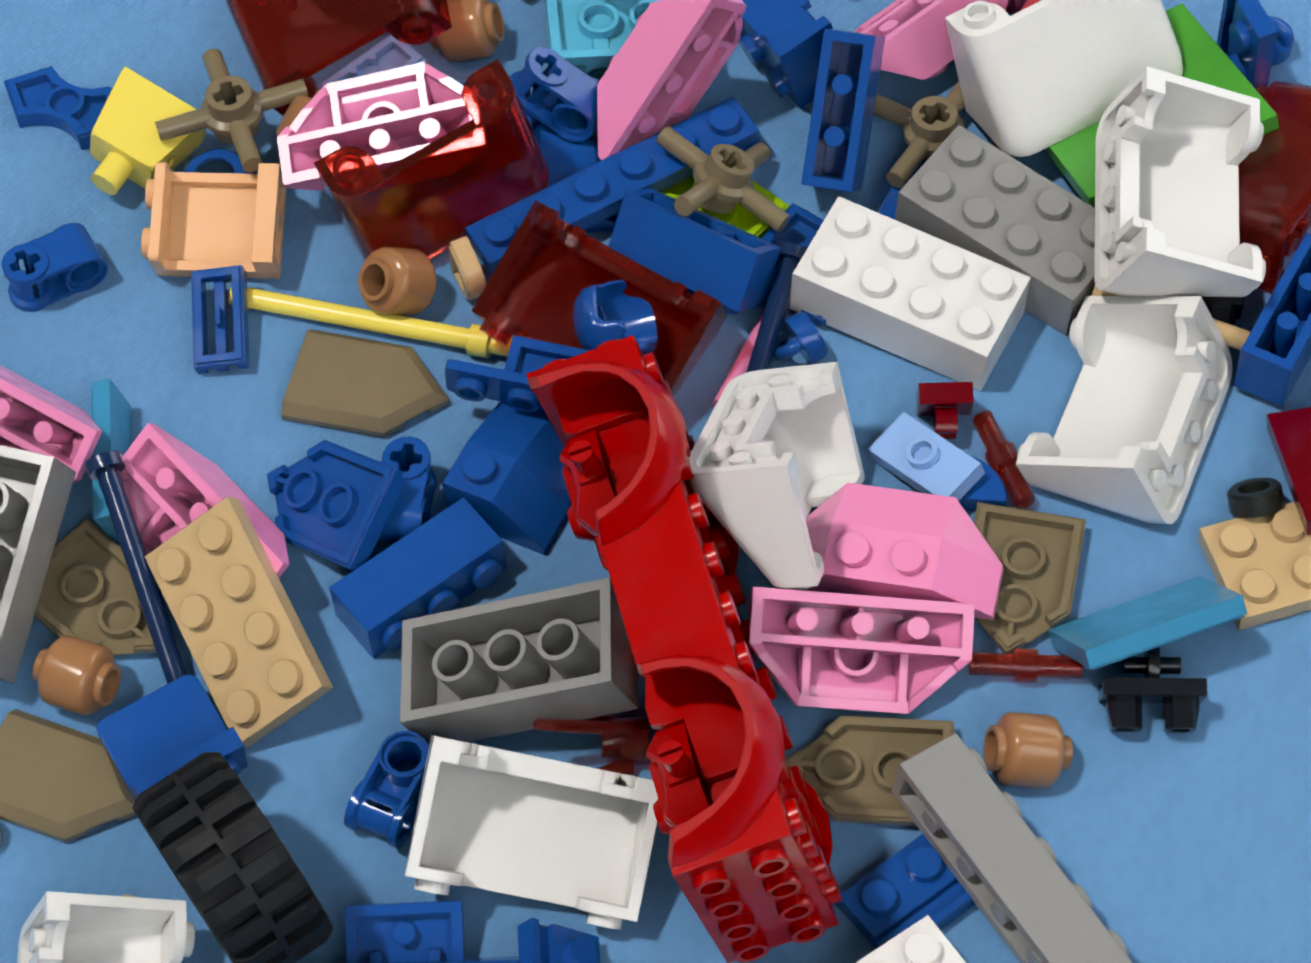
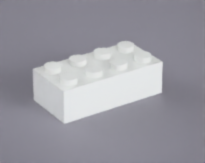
[789,196,1031,391]

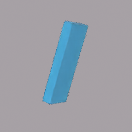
[91,378,132,545]

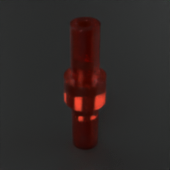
[972,411,1036,509]
[968,648,1083,683]

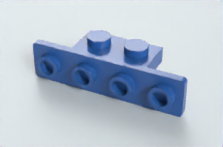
[445,335,590,412]
[344,900,519,963]

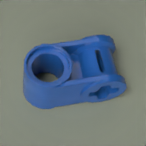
[505,46,599,142]
[1,223,109,312]
[378,436,436,542]
[344,730,429,849]

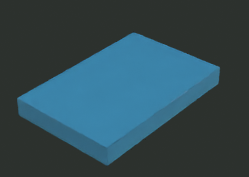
[1048,576,1247,670]

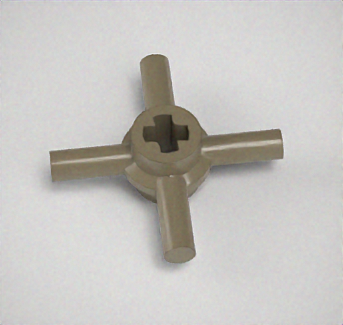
[155,49,308,172]
[874,81,1005,188]
[656,126,791,233]

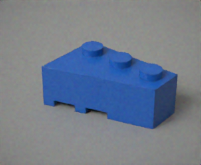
[739,0,833,109]

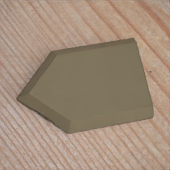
[281,329,449,438]
[974,502,1086,656]
[34,518,161,655]
[0,709,136,843]
[787,716,955,826]

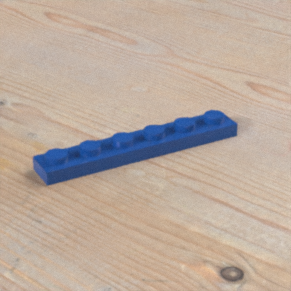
[465,96,760,276]

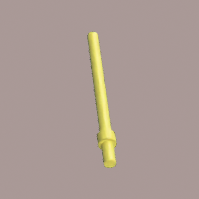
[228,286,513,358]

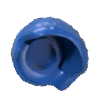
[573,280,658,355]

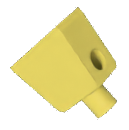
[90,66,206,195]

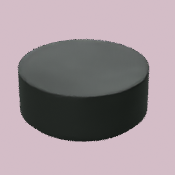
[1227,477,1285,518]

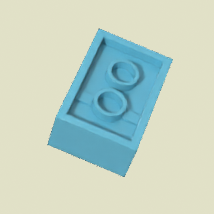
[543,0,660,81]

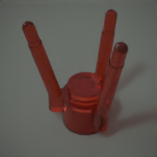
[533,716,648,775]

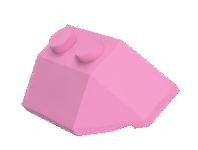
[597,0,747,161]
[853,0,1009,80]
[277,62,486,193]
[0,365,103,484]
[119,423,290,578]
[776,483,1004,620]
[747,586,975,714]

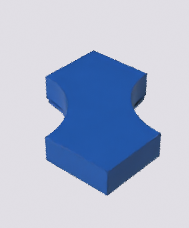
[4,66,113,150]

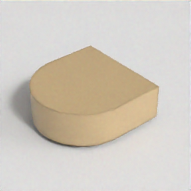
[449,236,488,301]

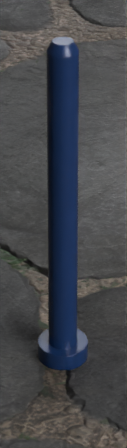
[746,242,807,373]
[84,451,187,684]

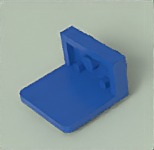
[97,674,248,800]

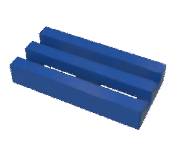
[191,265,250,374]

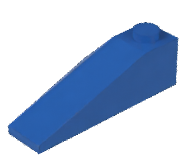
[443,401,571,555]

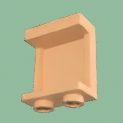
[141,162,287,279]

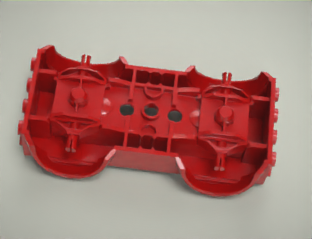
[526,335,842,963]

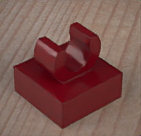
[916,382,974,439]

